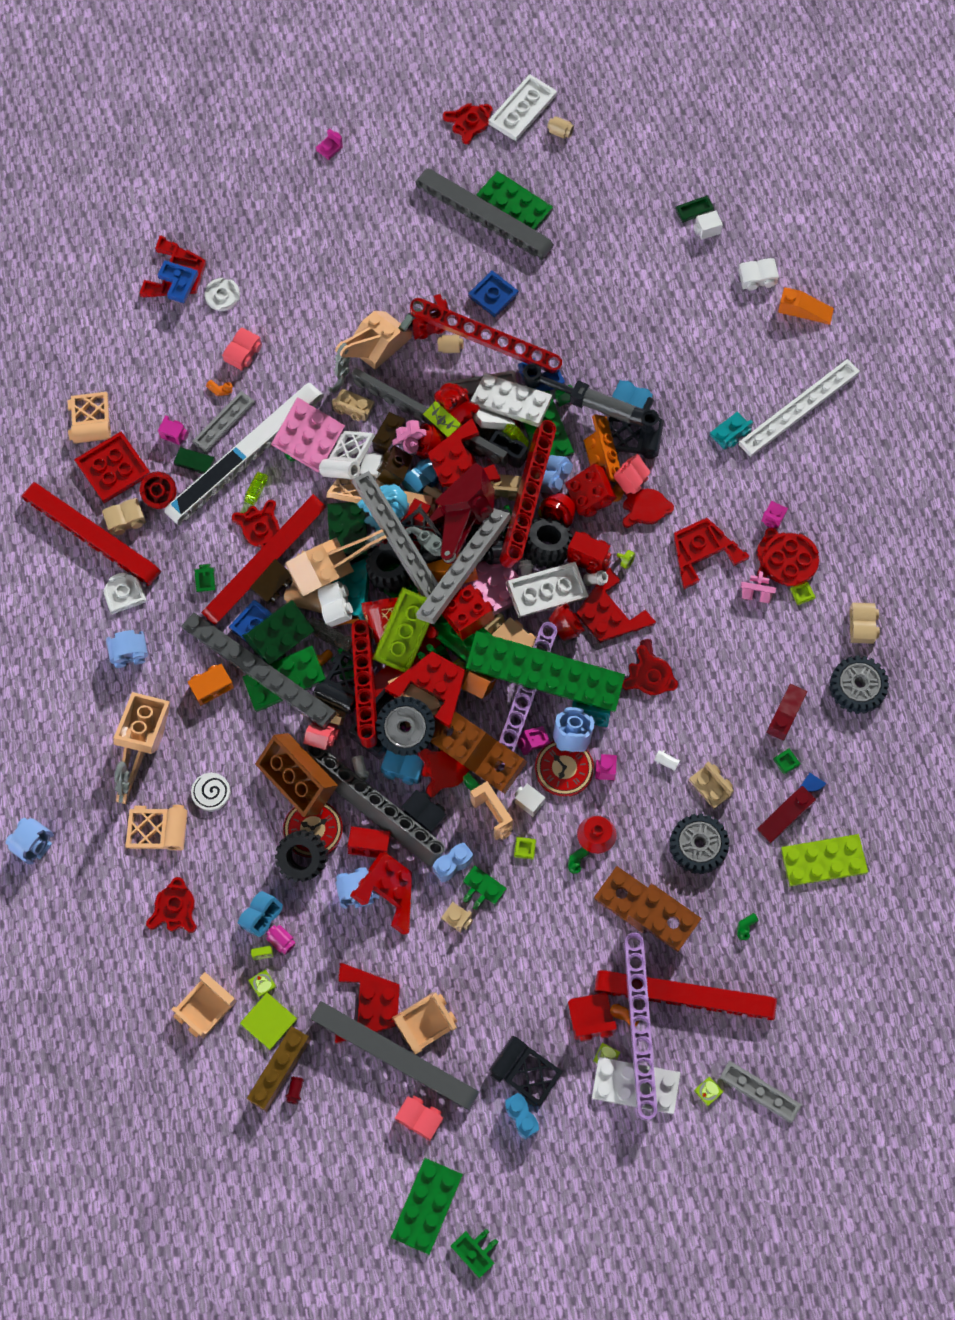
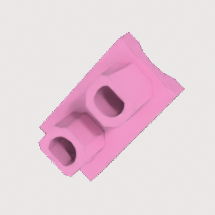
[392,420,427,454]
[740,571,776,604]

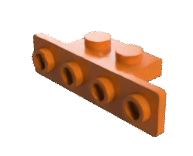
[583,414,620,482]

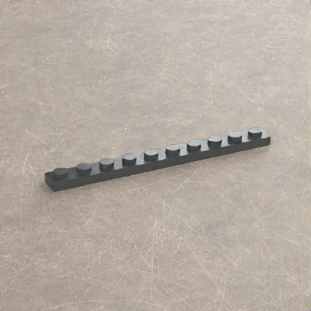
[352,368,508,466]
[181,612,337,729]

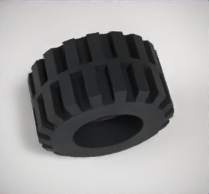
[525,517,572,569]
[365,541,412,594]
[275,830,329,882]

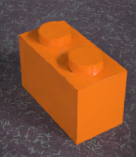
[187,663,234,706]
[462,671,497,699]

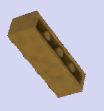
[247,1026,311,1112]

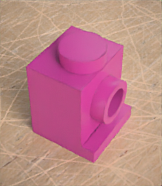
[158,415,189,445]
[595,754,617,780]

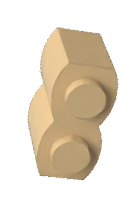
[102,498,146,535]
[849,603,880,644]

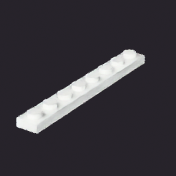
[738,359,860,457]

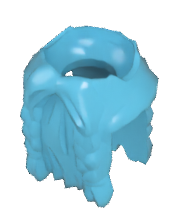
[357,484,410,531]

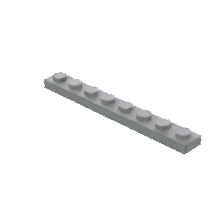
[351,471,438,598]
[416,509,511,624]

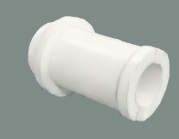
[519,560,534,577]
[583,570,608,586]
[654,750,680,771]
[352,755,369,781]

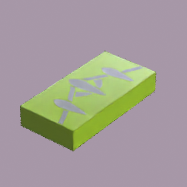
[423,401,462,437]

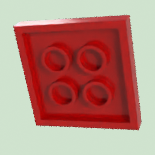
[74,431,150,504]

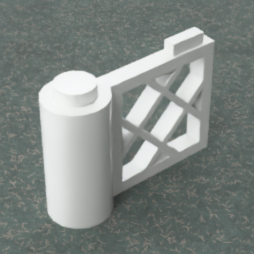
[319,431,375,480]

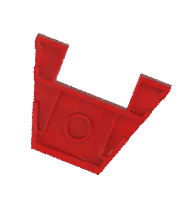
[139,235,207,298]
[427,419,501,487]
[673,518,750,589]
[576,568,656,643]
[385,651,465,728]
[350,852,412,935]
[335,963,400,1044]

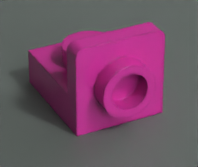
[316,129,343,160]
[761,501,788,529]
[517,726,551,756]

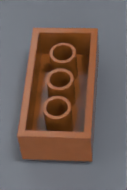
[255,733,338,817]

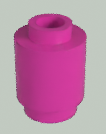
[266,925,296,955]

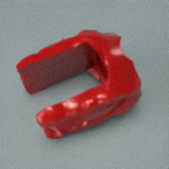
[434,383,480,424]

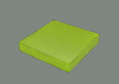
[240,992,298,1051]

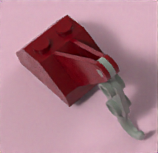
[405,462,495,564]

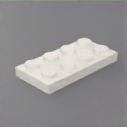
[489,74,557,141]
[471,373,552,427]
[506,562,589,618]
[592,1057,680,1114]

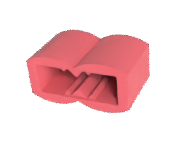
[222,327,262,371]
[614,454,650,494]
[303,721,340,750]
[395,1095,443,1141]

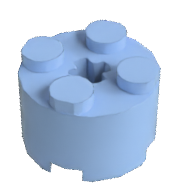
[106,630,148,668]
[553,707,594,752]
[5,818,54,865]
[335,867,380,909]

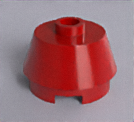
[413,423,445,459]
[140,472,177,509]
[538,493,576,528]
[549,603,585,641]
[577,816,617,854]

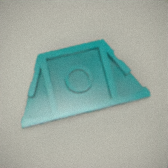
[332,557,370,620]

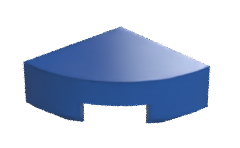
[799,773,826,792]

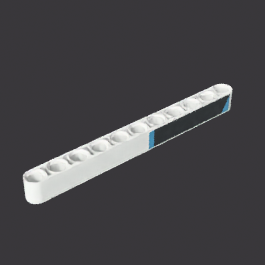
[165,383,324,525]

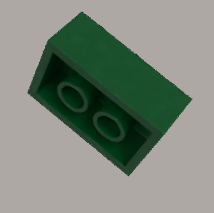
[328,502,368,562]
[242,600,315,665]

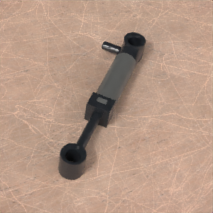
[523,363,659,434]

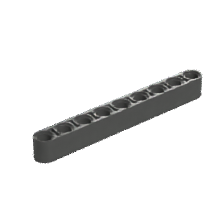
[415,168,554,260]
[306,746,445,866]
[310,1001,480,1111]

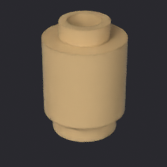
[547,116,574,139]
[438,335,464,353]

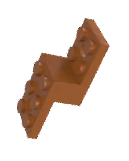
[431,711,527,794]
[594,866,702,952]

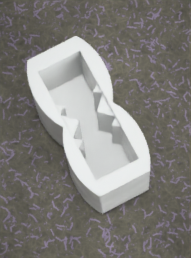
[738,258,779,291]
[318,581,353,627]

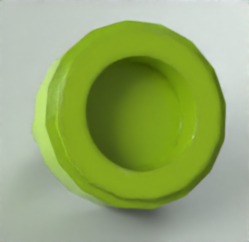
[616,550,636,569]

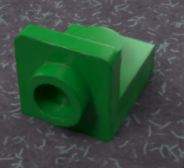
[194,564,216,592]

